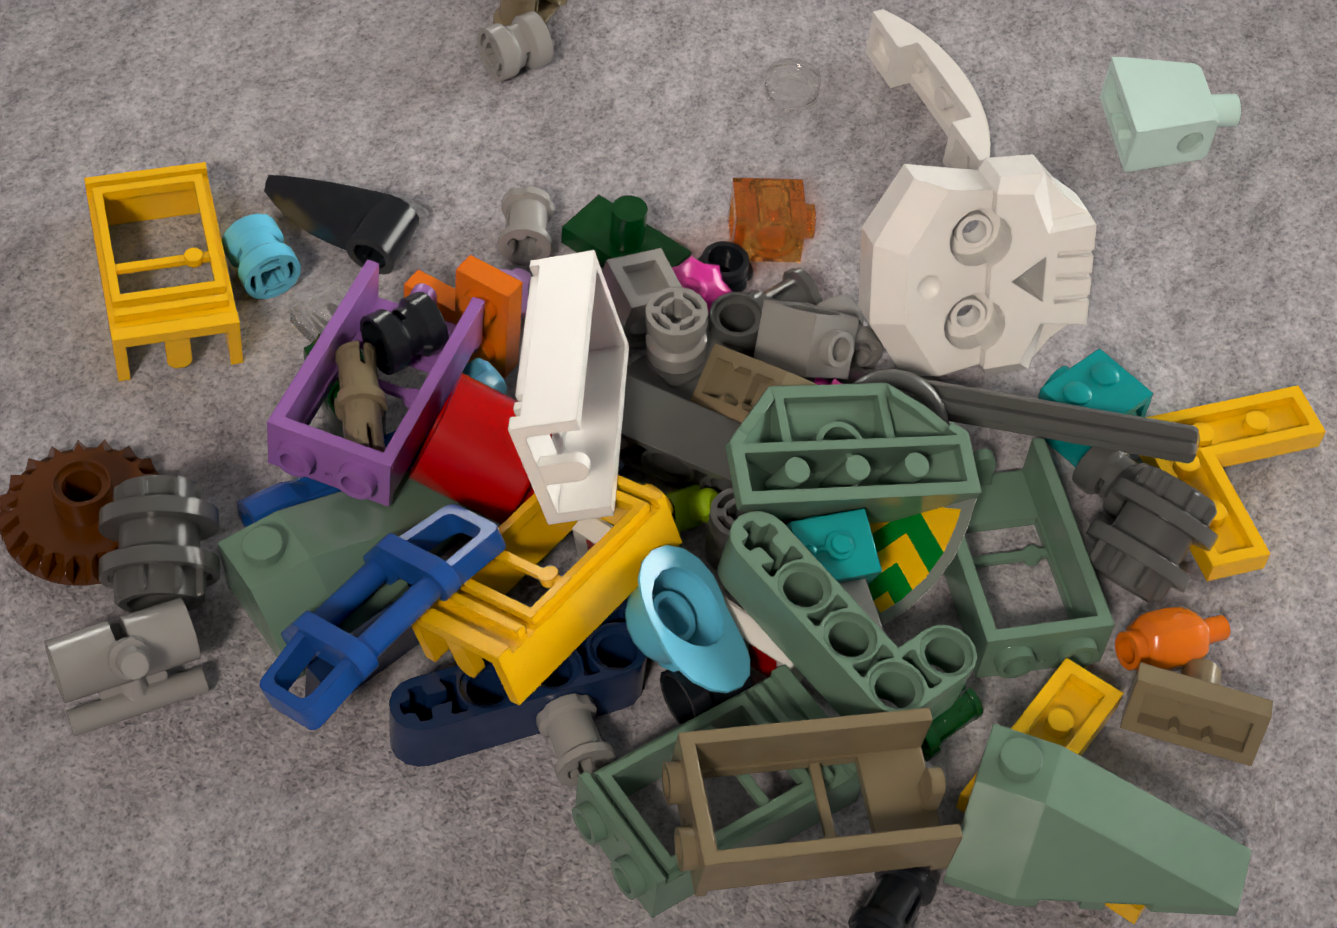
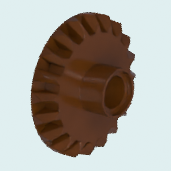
[0,439,165,586]

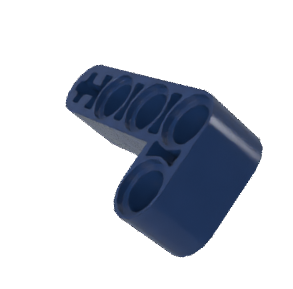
[389,598,647,767]

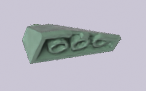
[217,470,481,680]
[943,724,1252,916]

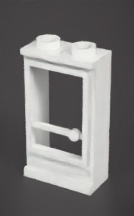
[508,250,629,525]

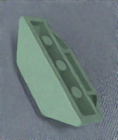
[725,383,982,526]

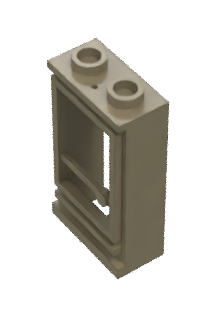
[662,708,963,897]

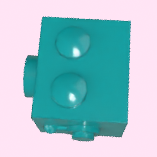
[1038,348,1154,468]
[787,509,882,605]

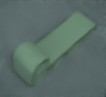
[718,511,977,720]

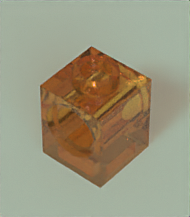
[727,178,816,263]

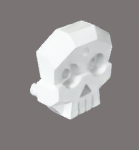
[858,154,1097,376]

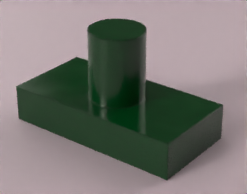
[561,194,692,268]

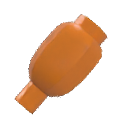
[1115,607,1230,671]

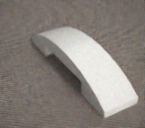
[865,9,991,170]

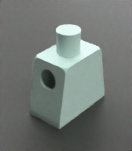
[1100,57,1241,172]

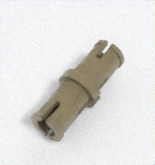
[334,341,387,453]

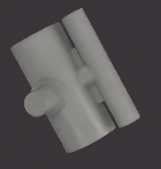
[44,597,209,737]

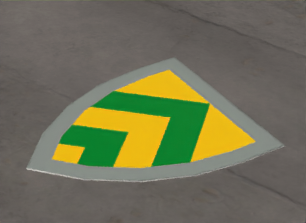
[868,498,977,625]

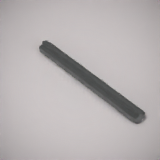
[832,366,1200,464]

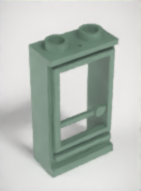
[944,438,1115,679]
[572,664,861,918]

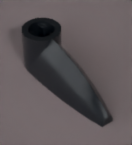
[264,175,420,275]

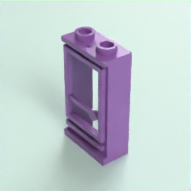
[267,259,485,507]

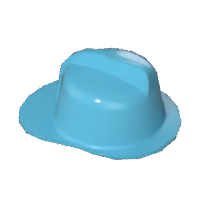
[625,545,750,693]

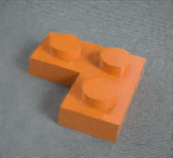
[404,255,523,379]

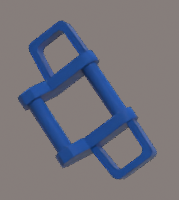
[259,504,506,730]

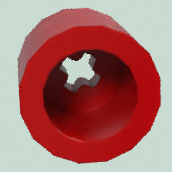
[408,373,552,524]

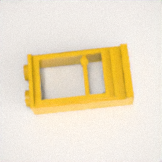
[84,162,243,382]
[411,475,682,706]

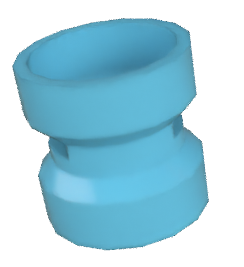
[222,214,301,299]

